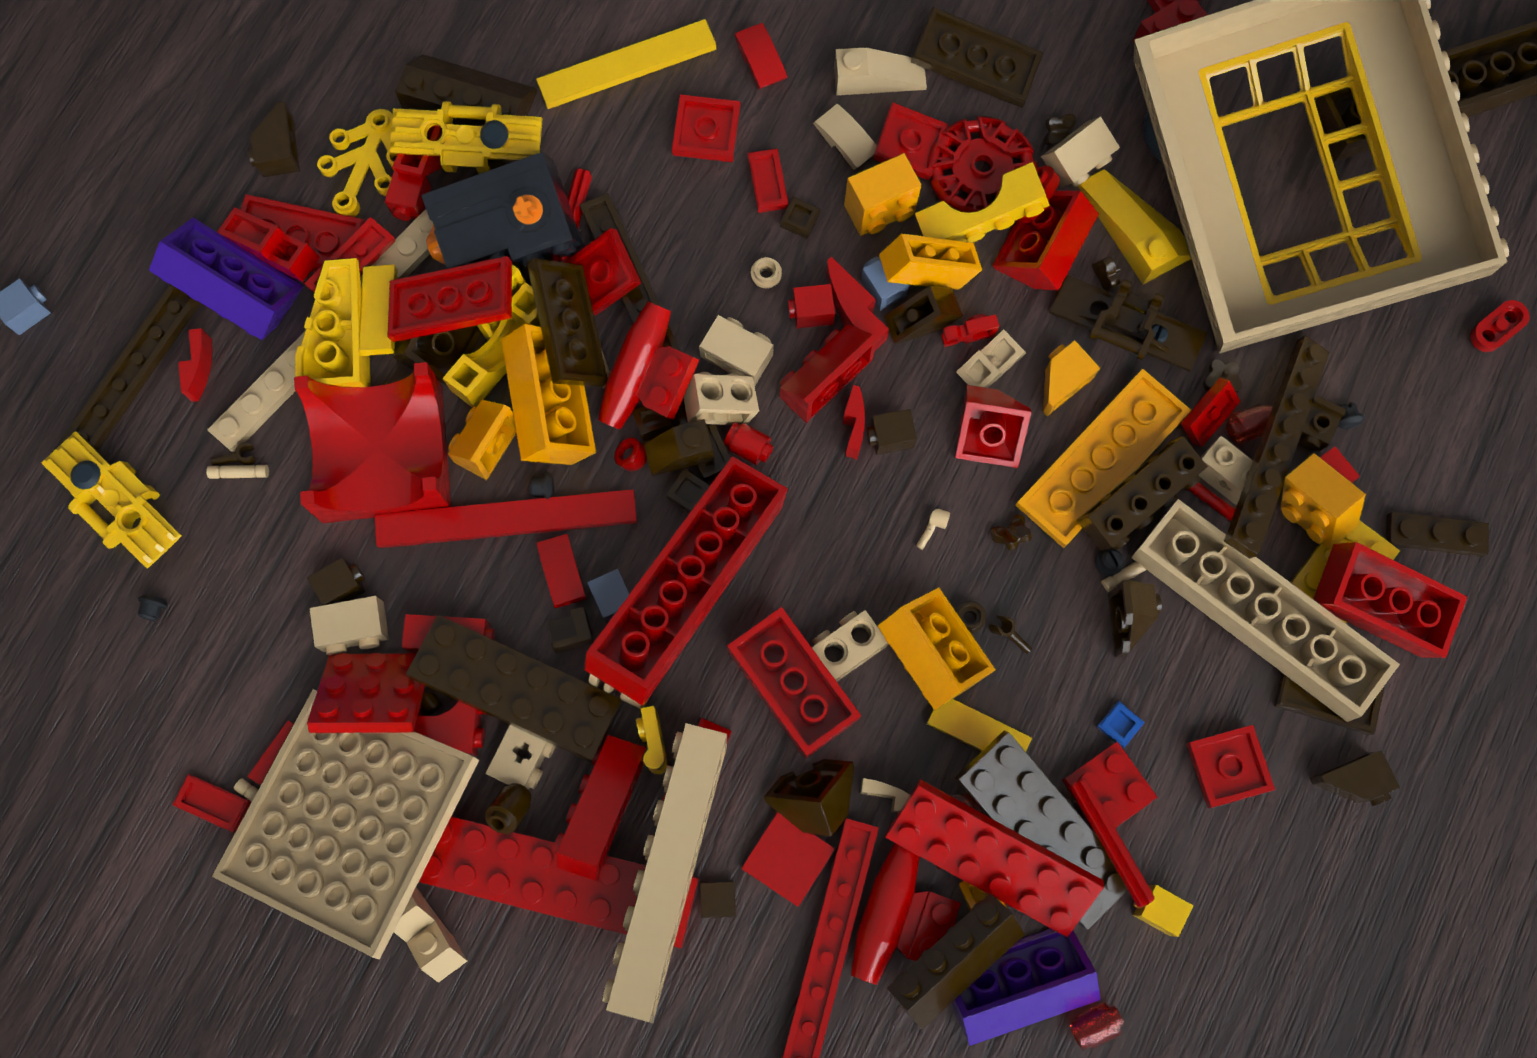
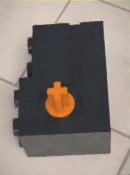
[421,152,583,269]

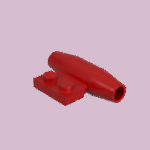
[598,301,699,429]
[851,843,961,985]

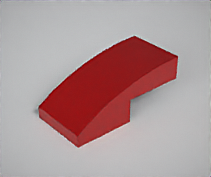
[734,23,787,90]
[178,328,213,402]
[842,385,865,460]
[536,533,587,609]

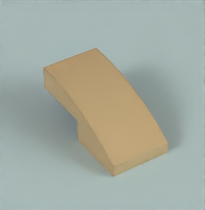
[813,104,877,170]
[956,329,1026,388]
[860,778,910,813]

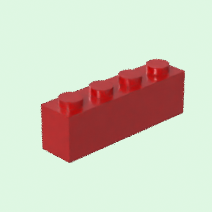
[553,735,646,881]

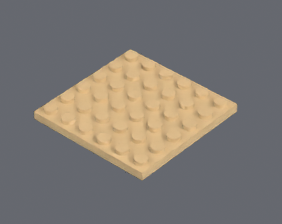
[212,689,479,960]

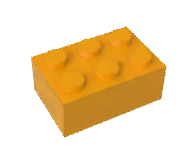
[878,587,996,710]

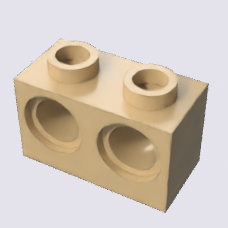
[684,372,759,425]
[812,610,888,682]

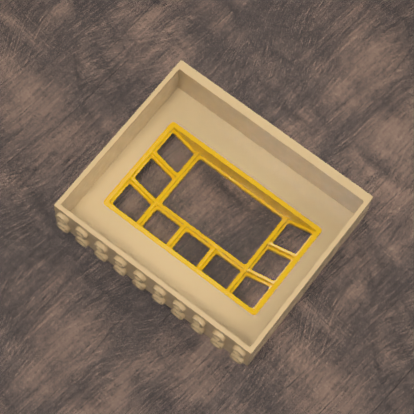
[1133,0,1509,353]

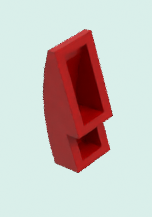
[217,207,320,282]
[826,257,889,351]

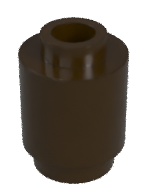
[485,783,531,834]

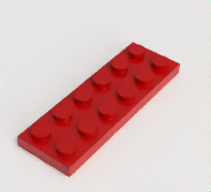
[885,779,1104,937]

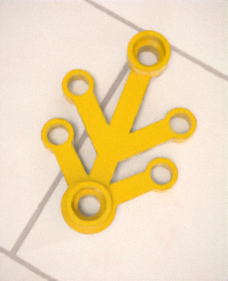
[317,109,397,217]

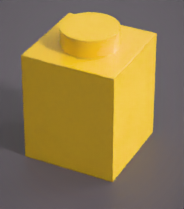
[1133,885,1194,937]

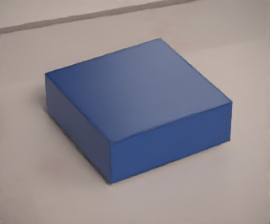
[1096,701,1145,748]

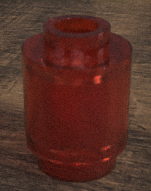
[1226,404,1272,444]
[1069,1002,1125,1051]

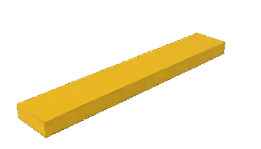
[536,19,716,109]

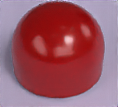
[614,438,647,471]

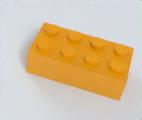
[501,324,596,465]

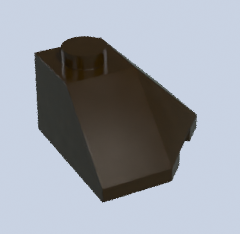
[1108,580,1162,658]
[764,759,855,836]

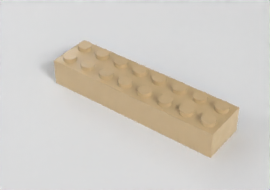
[1131,499,1400,722]
[602,723,727,1023]

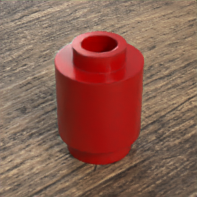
[724,422,774,465]

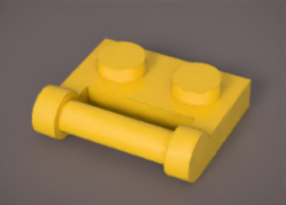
[636,706,668,774]

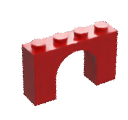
[402,614,495,756]

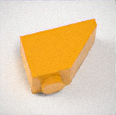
[1043,340,1100,416]

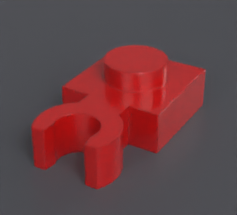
[941,314,999,347]

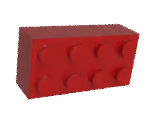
[1313,542,1467,658]
[727,607,861,759]

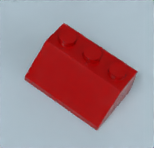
[992,191,1099,291]
[780,324,878,423]

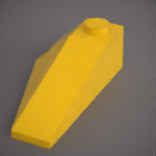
[1078,169,1191,285]
[295,258,371,387]

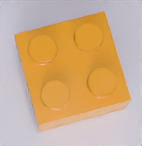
[844,153,921,236]
[1280,453,1366,550]

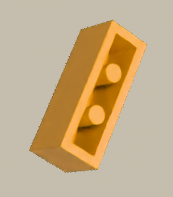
[879,233,982,290]

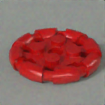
[927,116,1037,213]

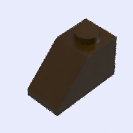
[248,102,300,177]
[884,286,963,344]
[644,419,715,476]
[1310,750,1400,806]

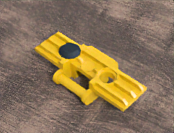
[390,101,543,174]
[41,431,182,569]

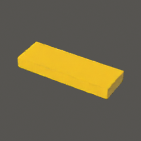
[359,264,398,356]
[926,699,1032,752]

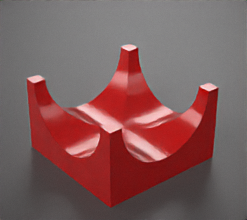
[294,362,452,524]

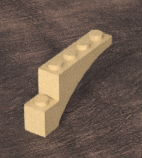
[394,887,467,983]

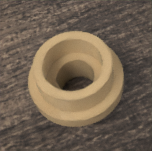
[751,257,782,288]

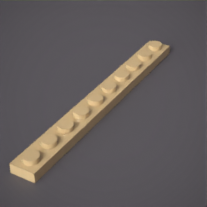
[208,209,433,452]

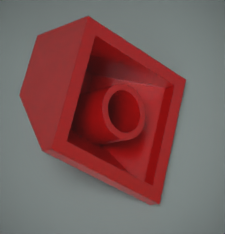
[955,385,1031,468]

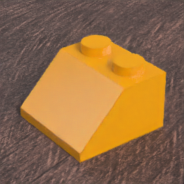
[448,400,516,481]

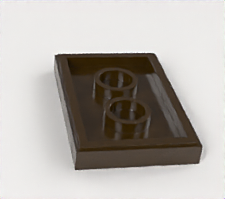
[1274,673,1385,735]

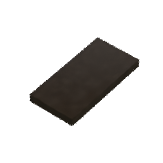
[911,7,1043,108]
[527,258,608,387]

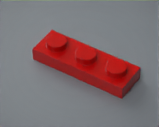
[304,217,395,293]

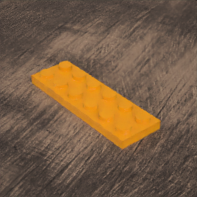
[1015,369,1191,548]

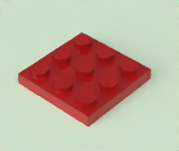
[307,653,425,733]

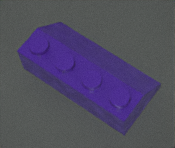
[149,218,304,340]
[952,928,1101,1046]

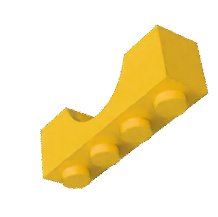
[915,162,1050,243]
[443,282,541,408]

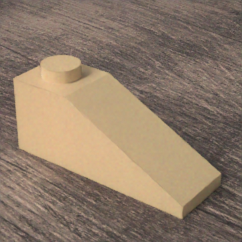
[834,48,927,96]

